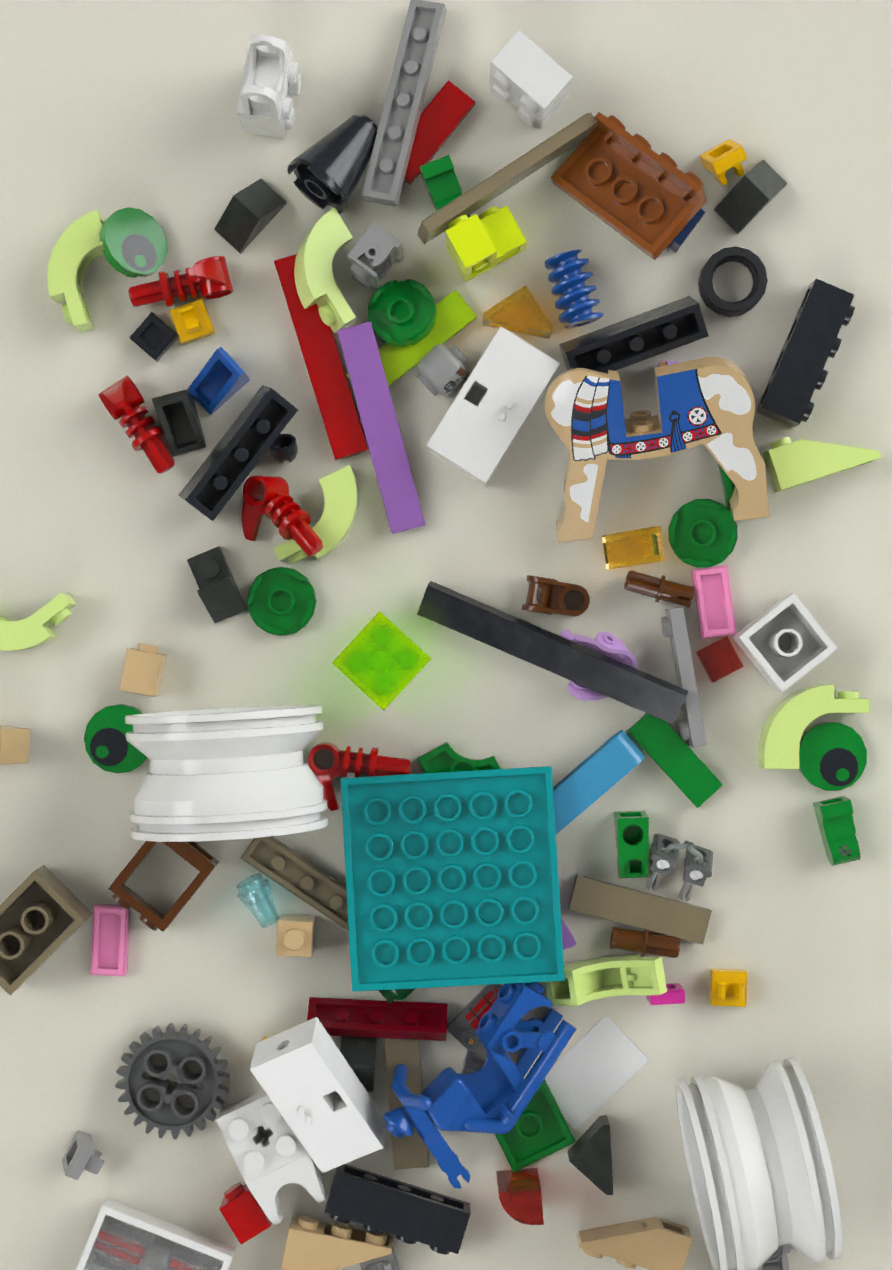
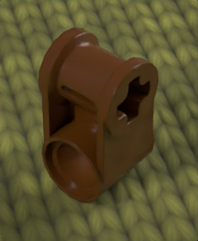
[521,575,590,616]

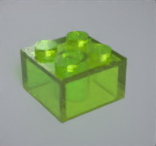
[332,611,432,711]

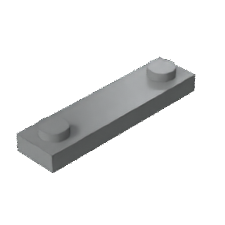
[661,607,707,747]

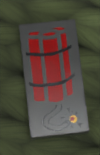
[447,984,502,1053]

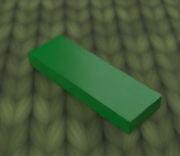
[626,713,723,808]

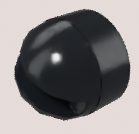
[269,434,298,464]

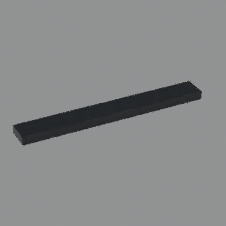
[417,581,688,725]

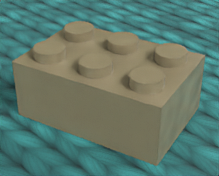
[0,865,93,995]

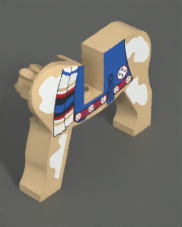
[545,357,769,543]

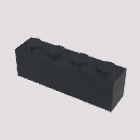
[756,278,855,428]
[559,296,709,374]
[178,385,298,521]
[324,1164,471,1255]

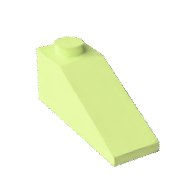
[763,436,882,493]

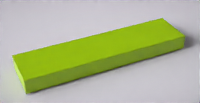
[346,289,477,387]

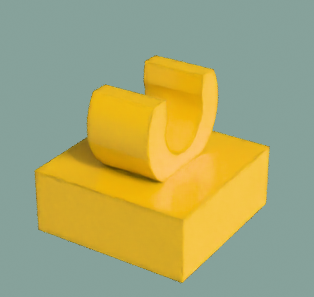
[699,139,747,185]
[169,299,216,345]
[709,968,747,1007]

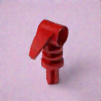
[128,256,233,307]
[98,375,175,474]
[242,476,323,556]
[308,742,411,811]

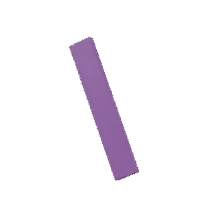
[337,321,425,534]

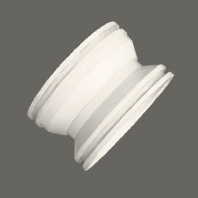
[125,705,328,842]
[675,1058,843,1270]

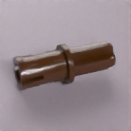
[624,571,695,608]
[610,927,680,958]

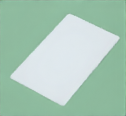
[545,1016,648,1129]

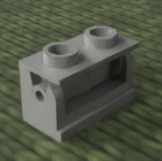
[347,221,403,289]

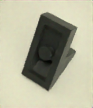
[187,546,247,624]

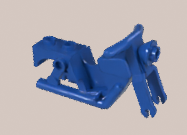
[383,982,577,1189]

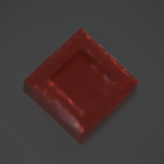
[695,636,743,683]

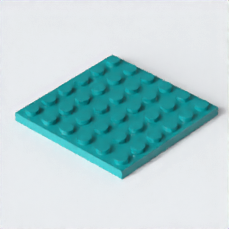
[340,766,565,992]

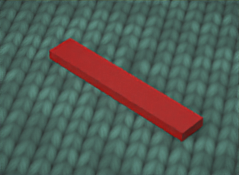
[274,254,369,461]

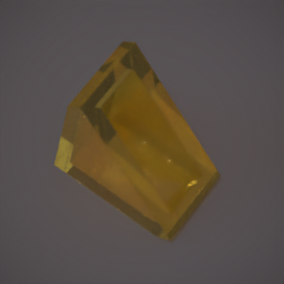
[482,285,553,339]
[602,526,665,570]

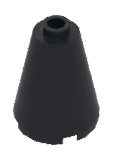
[287,115,378,214]

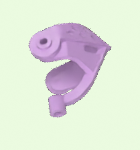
[559,629,637,701]

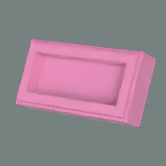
[691,565,737,638]
[90,904,130,976]

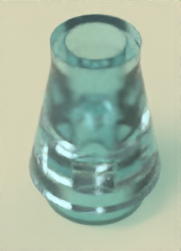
[236,873,280,928]

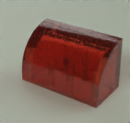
[496,1168,544,1225]

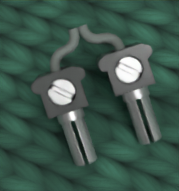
[646,833,713,901]

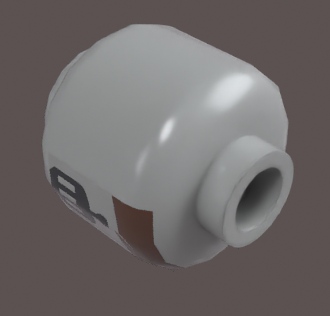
[417,344,468,396]

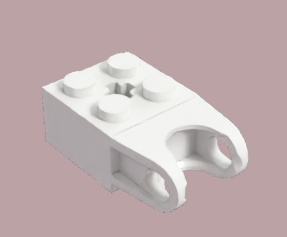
[237,34,302,139]
[216,1090,327,1225]

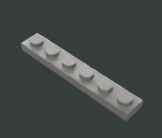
[361,0,447,206]

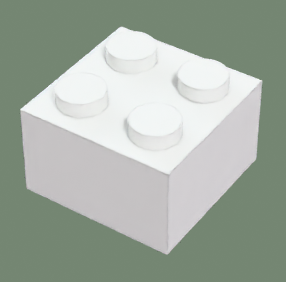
[489,30,573,129]
[732,593,838,692]

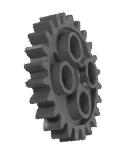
[115,1023,230,1139]

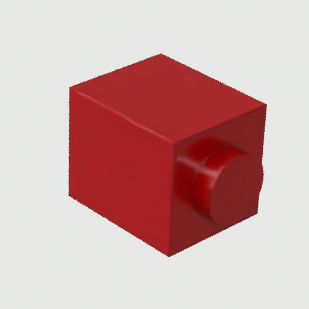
[219,1182,272,1245]

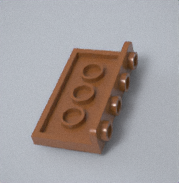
[551,112,707,260]

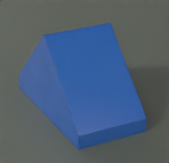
[187,347,250,415]

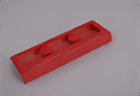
[404,80,475,186]

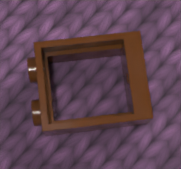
[108,841,220,932]

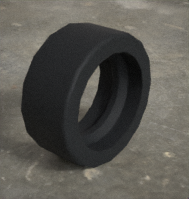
[698,246,768,317]

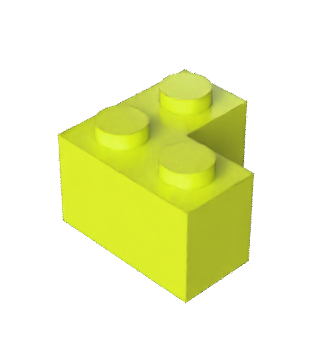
[445,205,527,282]

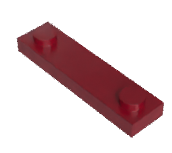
[307,997,448,1041]

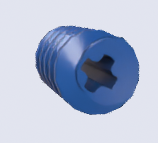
[544,249,604,329]

